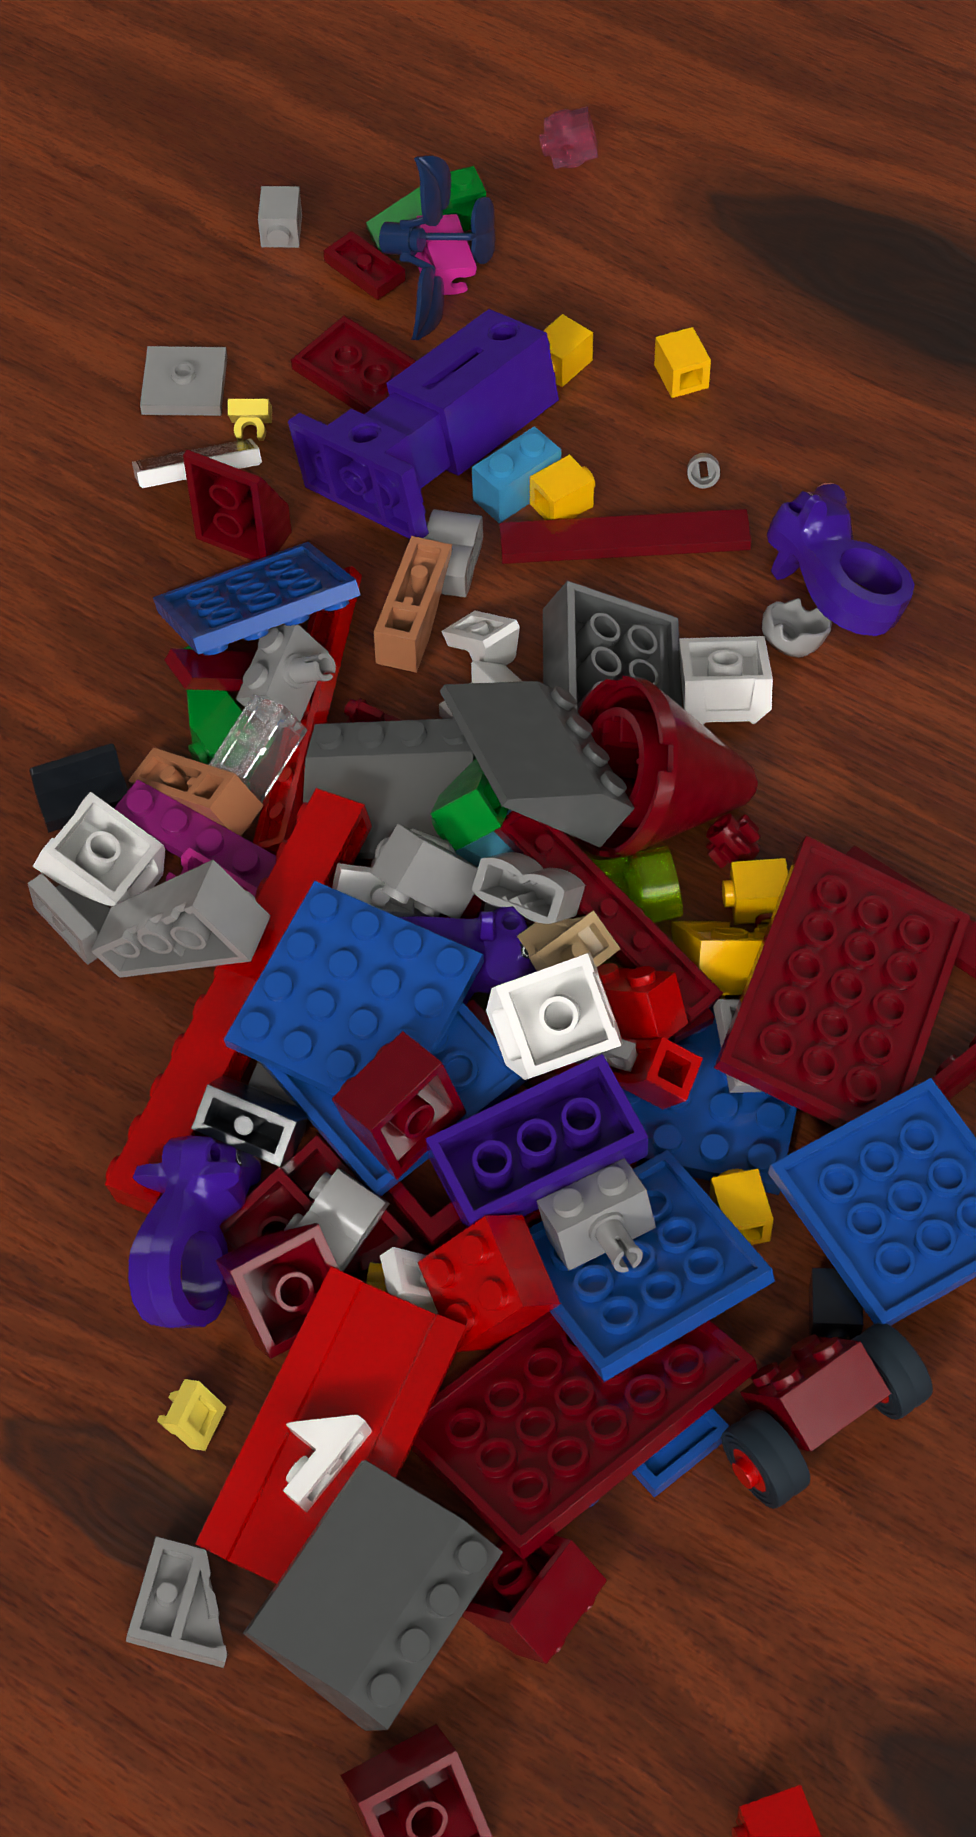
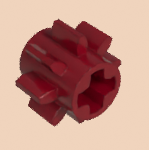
[706,814,761,869]

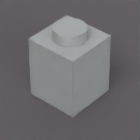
[258,186,302,248]

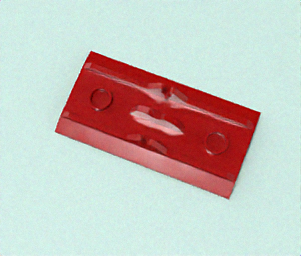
[195,1266,467,1584]

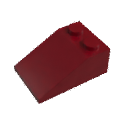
[183,449,292,561]

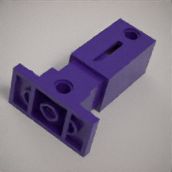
[288,309,559,539]

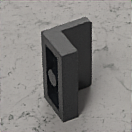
[29,743,128,833]

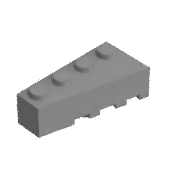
[91,860,271,978]

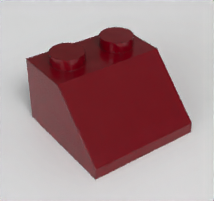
[332,1031,467,1180]
[215,1223,339,1359]
[462,1535,607,1664]
[340,1724,493,1837]

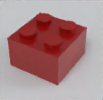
[417,1215,561,1352]

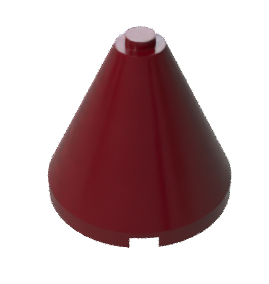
[574,675,758,858]

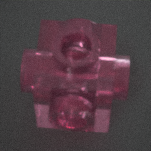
[539,106,598,169]

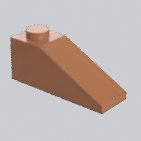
[374,536,452,673]
[128,747,263,836]

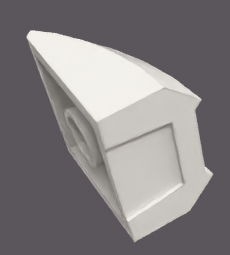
[679,636,773,725]
[33,792,165,906]
[486,952,623,1080]

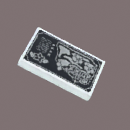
[132,438,262,488]

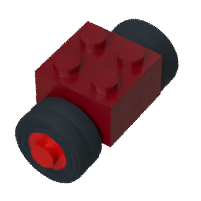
[721,1323,933,1509]

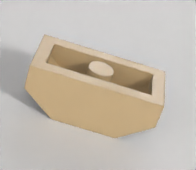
[517,910,620,971]

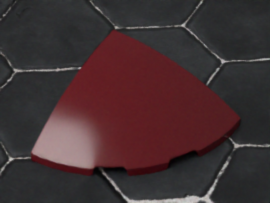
[219,1135,414,1274]

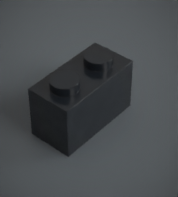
[191,1075,308,1167]

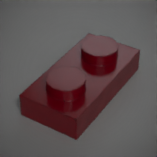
[323,231,406,300]

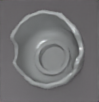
[762,598,832,658]

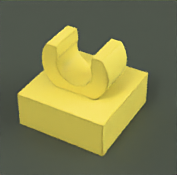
[228,399,272,441]
[157,1379,226,1451]

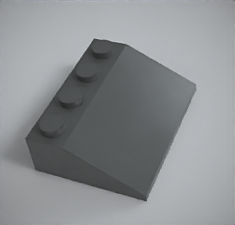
[543,581,682,711]
[440,681,635,847]
[303,718,476,859]
[243,1460,503,1731]

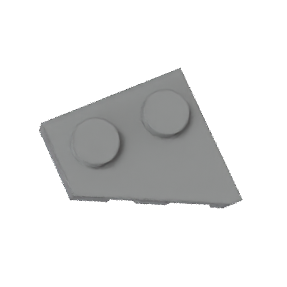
[126,1537,227,1668]

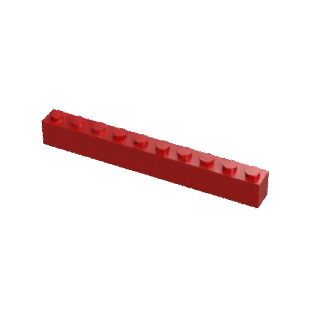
[105,788,372,1214]

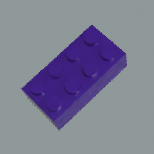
[425,1053,648,1229]

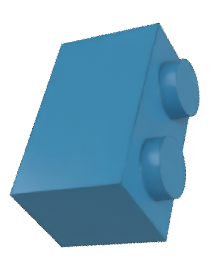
[472,426,562,523]

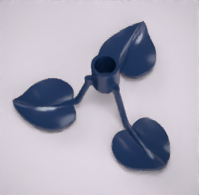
[379,155,495,340]

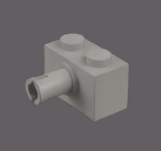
[236,624,336,728]
[370,824,478,919]
[537,1158,656,1272]

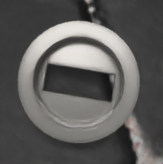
[687,453,720,488]

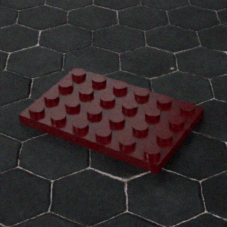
[714,835,970,1128]
[411,1311,758,1560]

